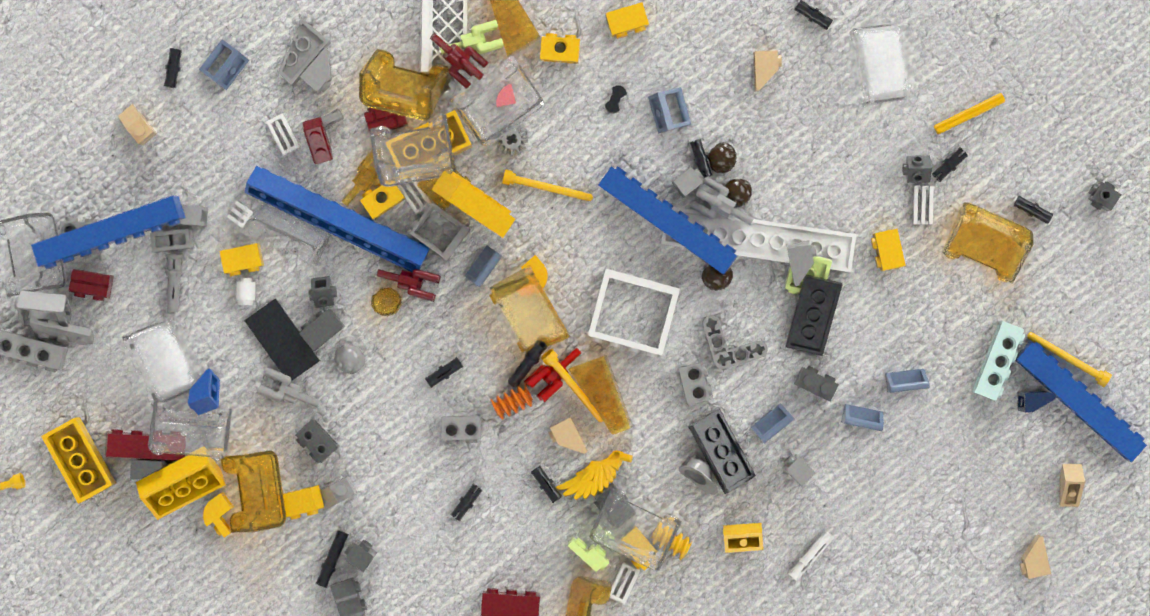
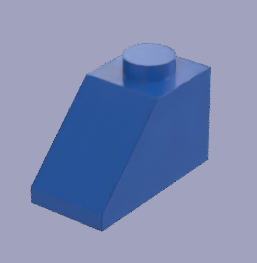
[188,368,220,415]

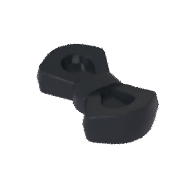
[605,85,627,113]

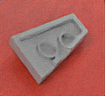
[278,17,331,86]
[29,316,94,345]

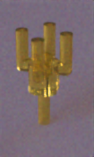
[342,147,394,206]

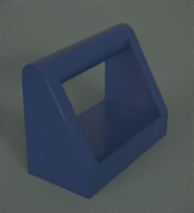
[1017,391,1056,412]

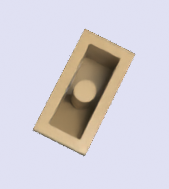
[753,50,782,92]
[118,104,158,146]
[548,417,588,454]
[1059,464,1085,507]
[1019,535,1051,579]

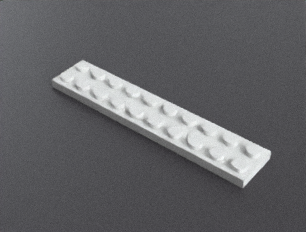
[661,207,857,272]

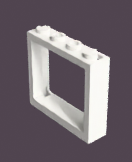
[588,269,680,358]

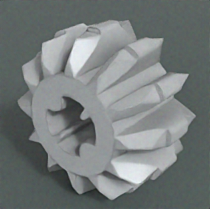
[496,124,528,157]

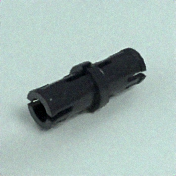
[794,0,833,30]
[164,48,182,88]
[690,139,713,179]
[932,147,968,182]
[1013,195,1053,224]
[425,357,463,388]
[531,465,562,503]
[450,483,483,521]

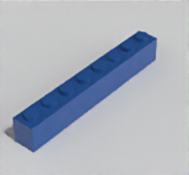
[598,166,738,275]
[31,195,186,269]
[1015,342,1147,462]

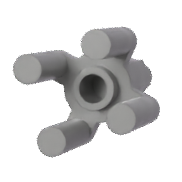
[690,177,754,225]
[256,367,320,407]

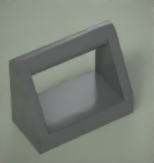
[130,458,169,480]

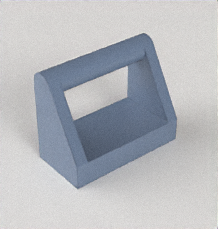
[199,39,249,90]
[648,87,691,134]
[465,245,502,287]
[885,369,930,393]
[751,403,795,443]
[841,404,884,431]

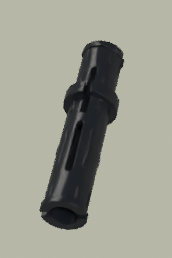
[508,340,547,388]
[316,530,349,588]

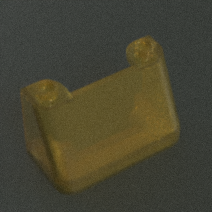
[359,49,449,121]
[942,202,1033,284]
[489,265,570,353]
[220,450,286,533]
[565,576,612,616]

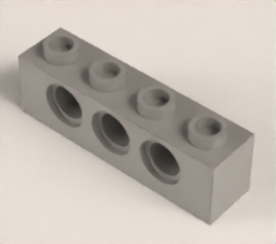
[0,329,69,372]

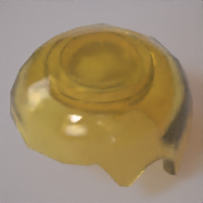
[371,288,402,317]

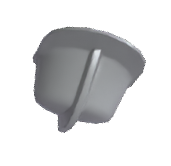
[678,455,718,495]

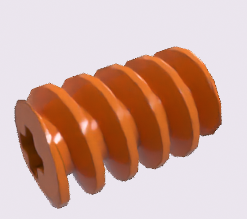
[490,383,533,420]

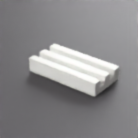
[266,113,301,156]
[396,176,431,215]
[913,186,934,225]
[227,201,253,228]
[607,561,641,605]

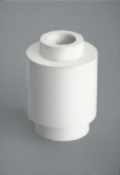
[236,278,256,305]

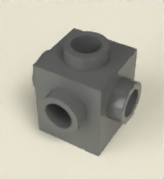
[902,155,932,183]
[1088,181,1122,211]
[308,276,337,308]

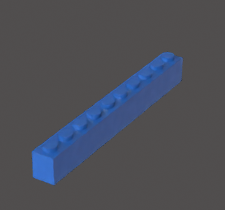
[244,166,430,272]

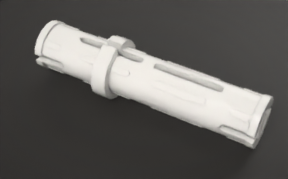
[788,530,835,581]

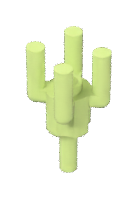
[440,20,504,55]

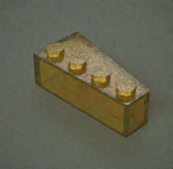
[490,0,540,58]
[568,355,633,435]

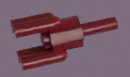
[430,33,488,89]
[377,269,441,302]

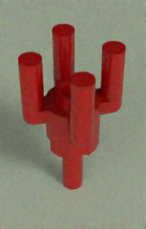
[524,348,581,402]

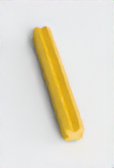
[934,93,1005,134]

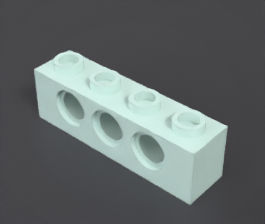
[972,321,1025,401]

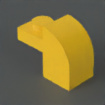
[516,255,548,298]
[203,492,234,538]

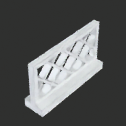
[419,0,467,74]

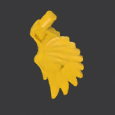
[556,450,633,500]

